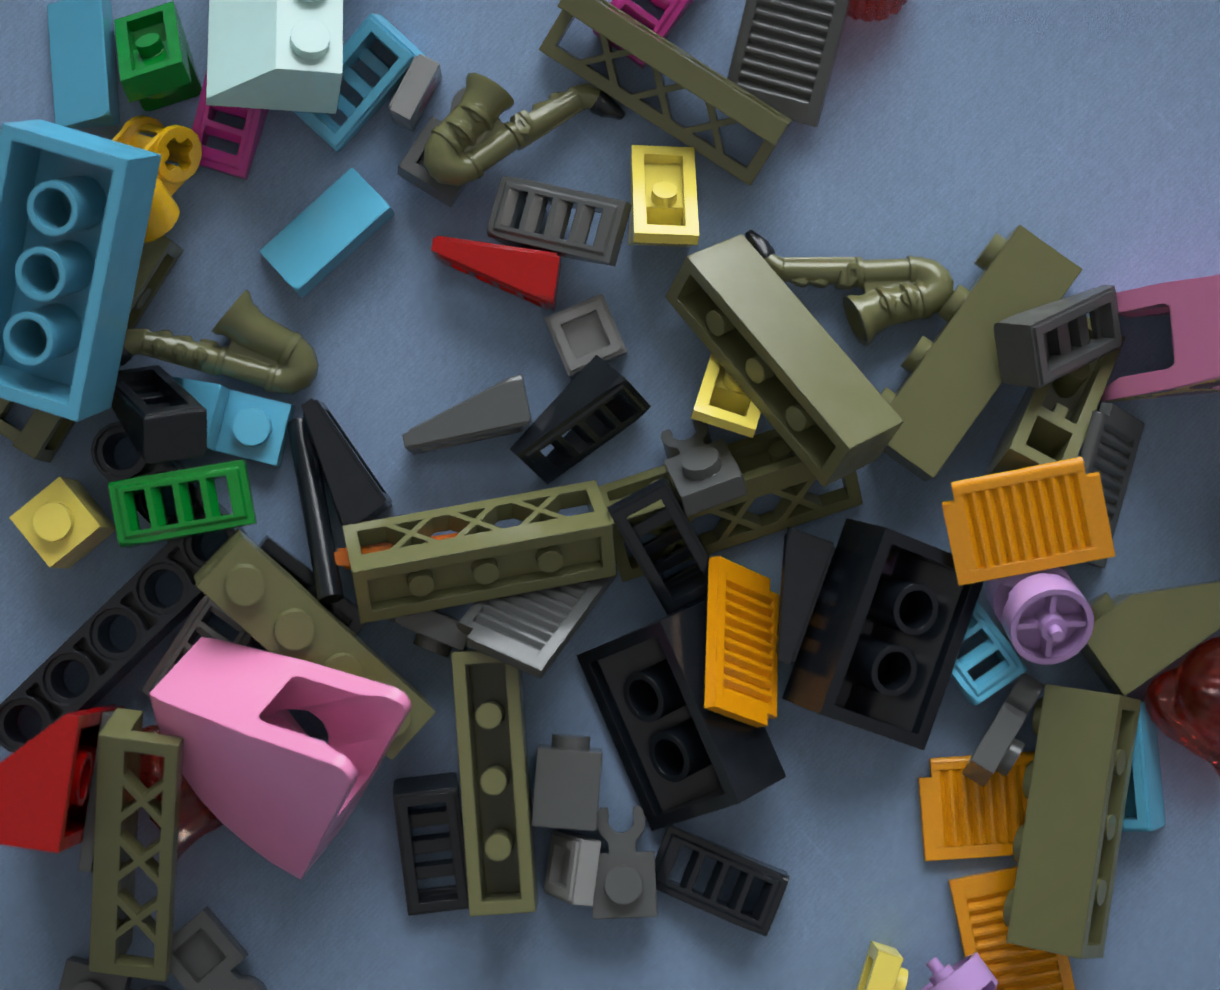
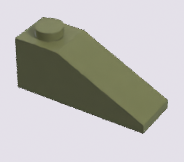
[985,317,1126,475]
[1080,580,1220,696]

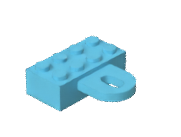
[0,119,161,422]

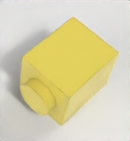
[9,476,116,569]

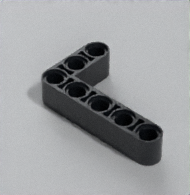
[0,422,247,752]

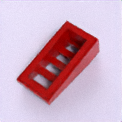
[431,235,562,311]

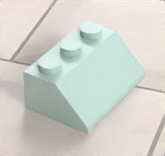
[206,0,343,114]

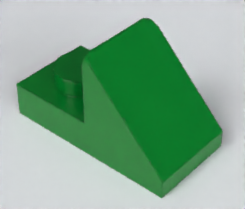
[114,1,202,111]

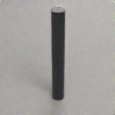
[287,417,344,604]

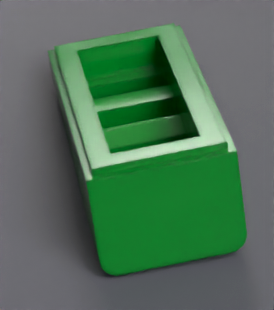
[108,459,257,548]

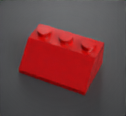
[0,704,125,853]

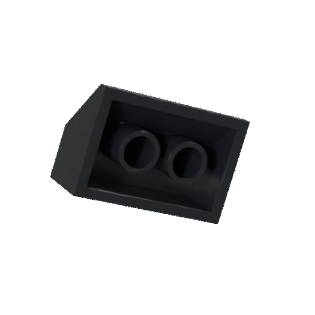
[782,518,984,750]
[576,600,786,831]

